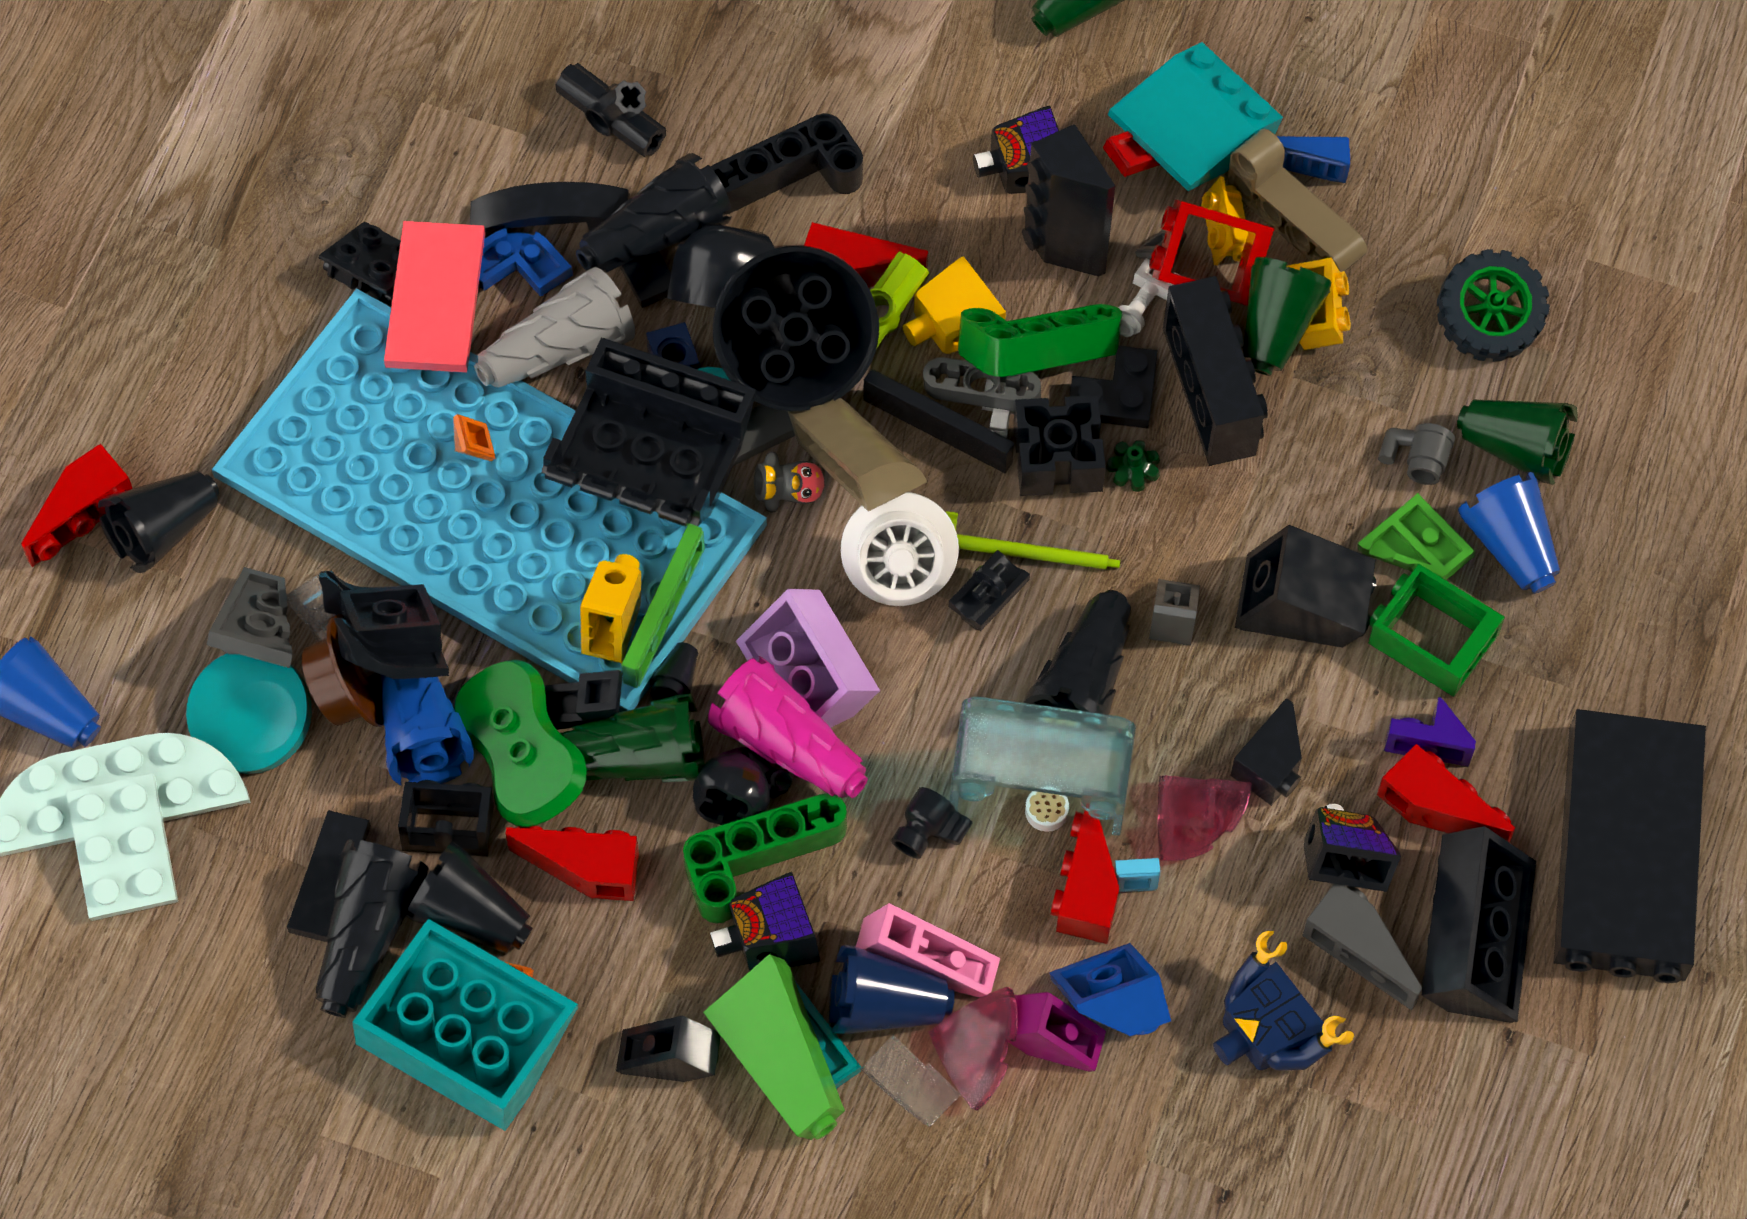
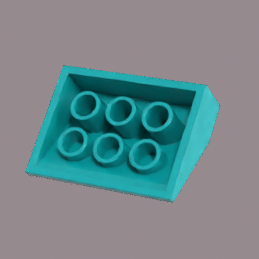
[352,919,578,1131]

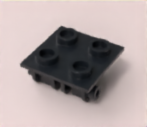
[319,221,401,306]

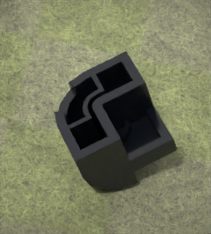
[667,224,775,308]

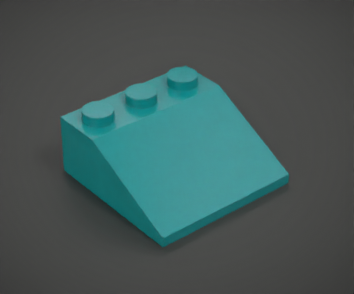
[1107,42,1283,191]

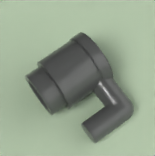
[1378,423,1455,485]

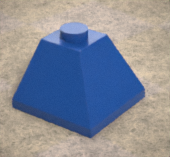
[1049,943,1171,1036]

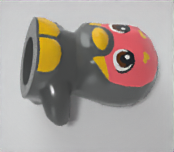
[754,451,825,513]

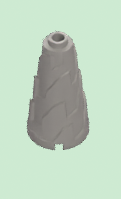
[474,267,635,388]

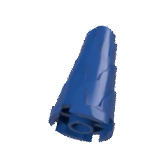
[380,674,474,786]

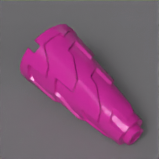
[708,656,868,798]

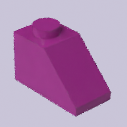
[999,992,1106,1072]

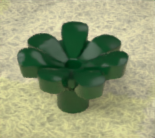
[1106,440,1160,492]

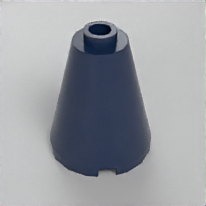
[829,945,954,1035]

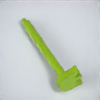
[946,511,1120,570]

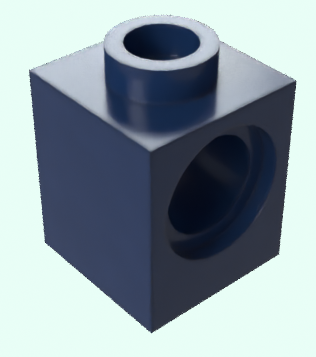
[646,322,700,369]

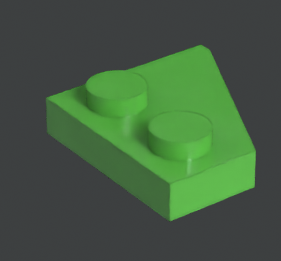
[1358,493,1475,580]

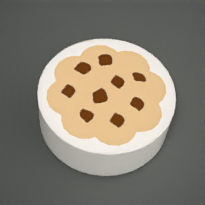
[1025,786,1069,832]

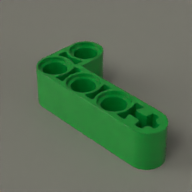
[958,304,1122,377]
[683,793,847,924]

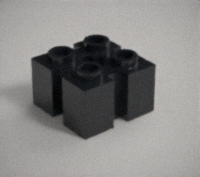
[1013,395,1106,496]

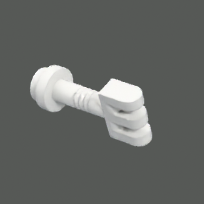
[1118,258,1182,337]

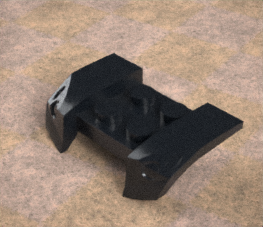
[319,570,449,679]

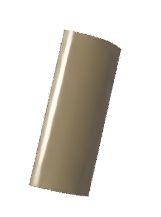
[788,398,927,512]

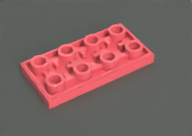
[384,221,485,373]

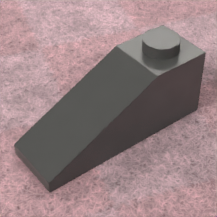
[1302,884,1422,1011]

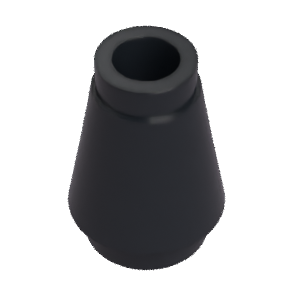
[650,642,699,700]

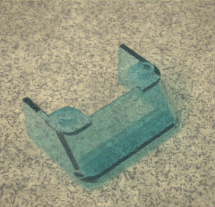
[950,697,1136,836]

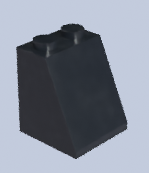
[1235,525,1376,648]

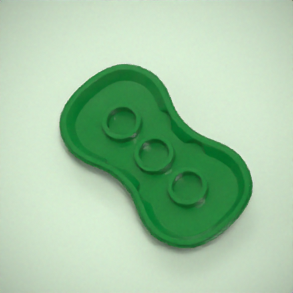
[454,659,587,827]

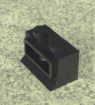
[398,780,494,857]

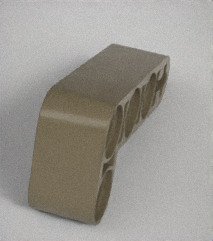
[1227,129,1367,272]

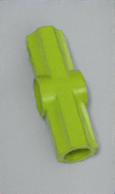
[870,251,929,349]

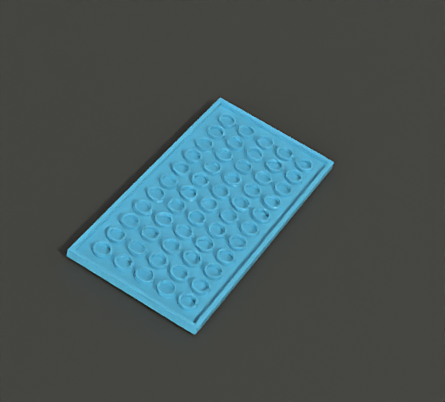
[212,288,767,712]

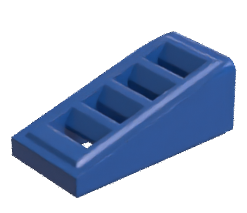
[1277,136,1350,183]

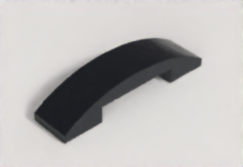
[470,182,630,238]
[461,670,623,730]

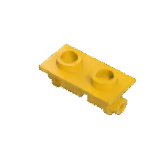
[1201,176,1248,266]

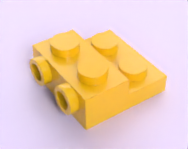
[1286,257,1351,350]

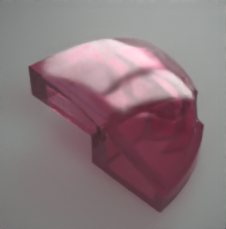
[1158,775,1252,861]
[929,987,1018,1111]

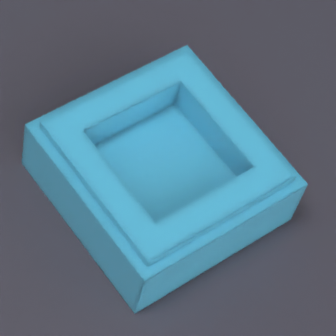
[1114,858,1160,892]

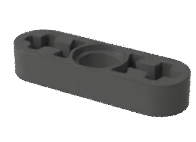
[923,357,1041,411]

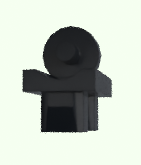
[948,550,1030,631]

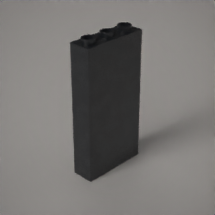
[1553,709,1706,984]

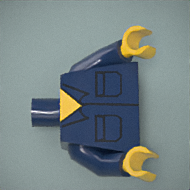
[1213,931,1354,1071]

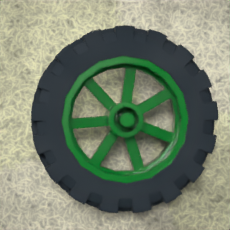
[1437,249,1550,362]

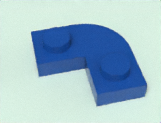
[479,228,573,297]

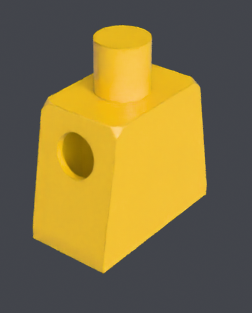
[903,256,1006,354]
[580,554,641,663]

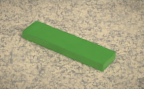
[621,524,705,688]

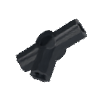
[555,63,666,157]

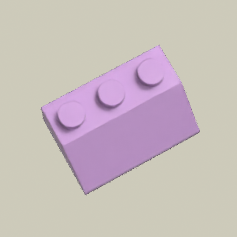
[736,589,880,728]

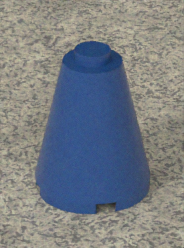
[1458,472,1560,594]
[0,636,101,749]

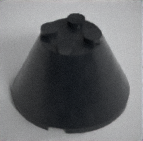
[713,246,879,411]

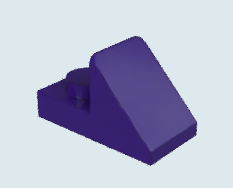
[1384,697,1476,767]

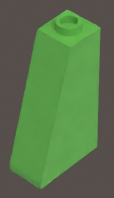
[703,954,845,1140]

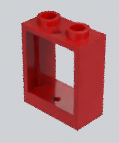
[1149,199,1274,306]

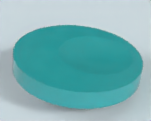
[186,653,312,774]

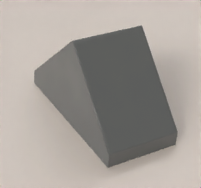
[1149,579,1200,646]

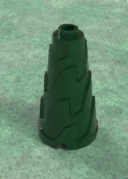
[560,694,705,783]

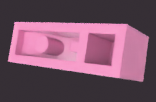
[856,903,1000,999]

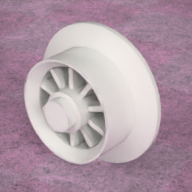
[841,492,959,606]

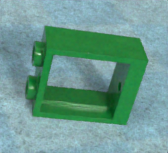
[1368,564,1505,697]

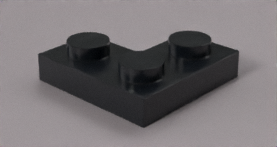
[1069,346,1158,429]

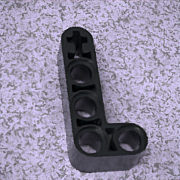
[711,113,863,215]

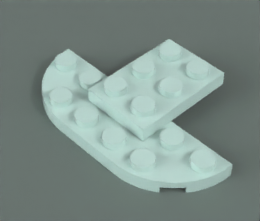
[0,733,251,921]

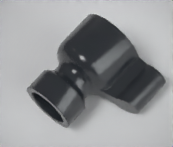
[891,787,973,859]

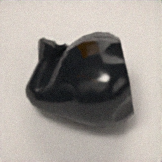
[693,747,792,825]

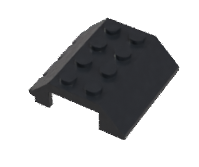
[541,337,756,527]

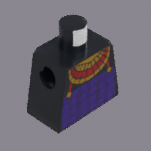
[973,105,1059,194]
[1304,804,1401,892]
[710,872,820,971]

